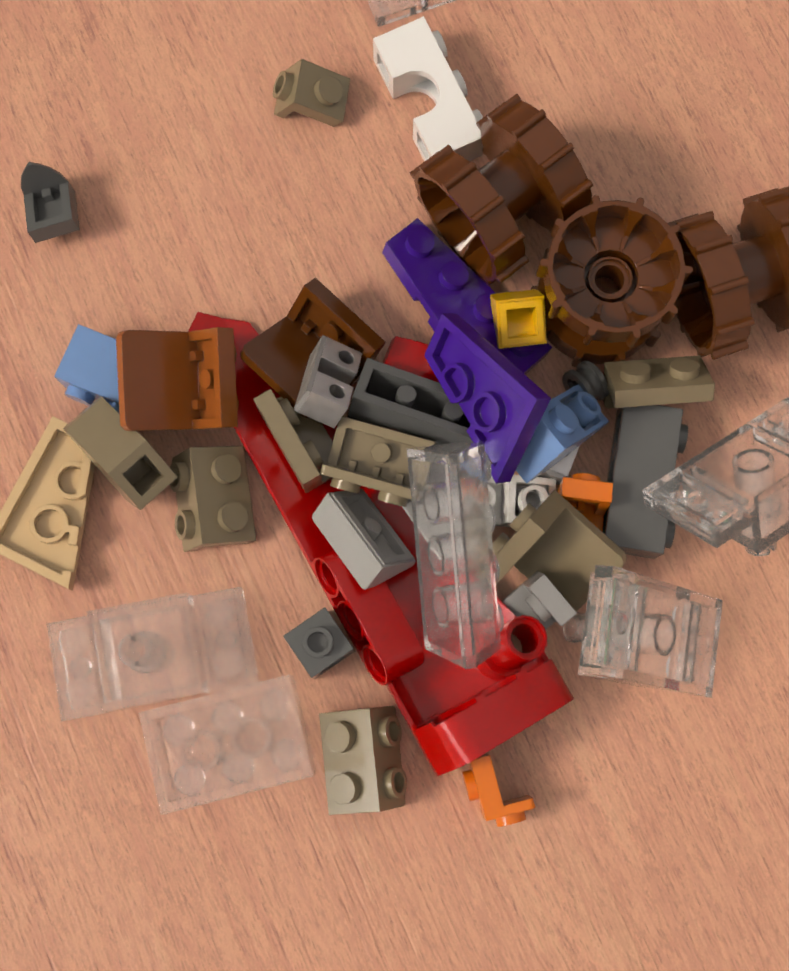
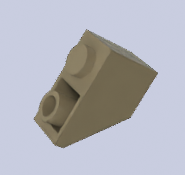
[63,396,177,510]

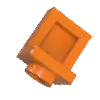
[557,473,613,532]
[462,753,535,827]

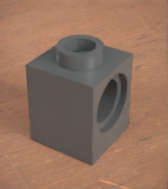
[283,607,355,679]

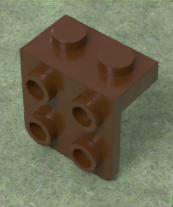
[240,278,386,418]

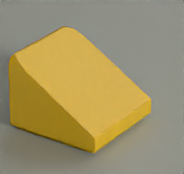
[490,289,547,349]

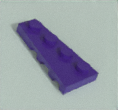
[382,218,552,375]

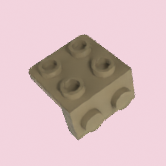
[477,490,627,612]

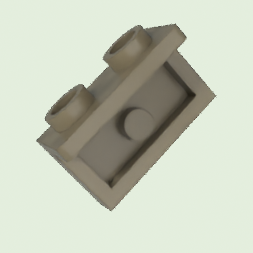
[603,355,715,409]
[320,416,437,507]
[170,446,256,552]
[319,706,407,815]

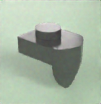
[21,162,80,243]

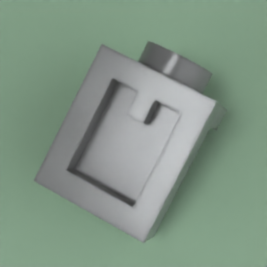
[502,571,577,630]

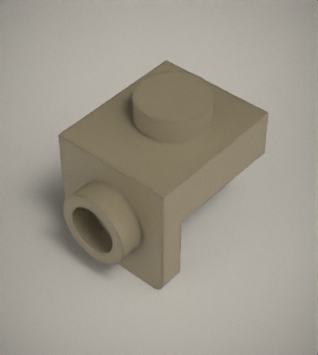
[273,59,350,127]

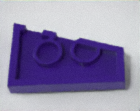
[424,313,551,484]

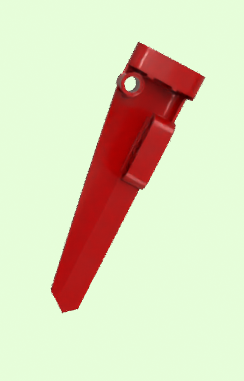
[188,312,574,776]

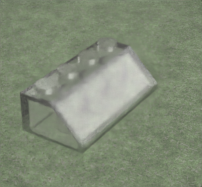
[407,442,504,669]

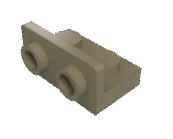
[254,389,333,493]

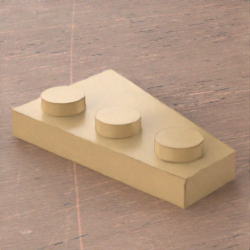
[0,416,95,591]

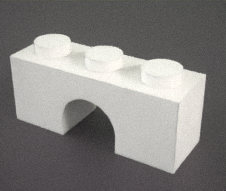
[373,16,483,161]

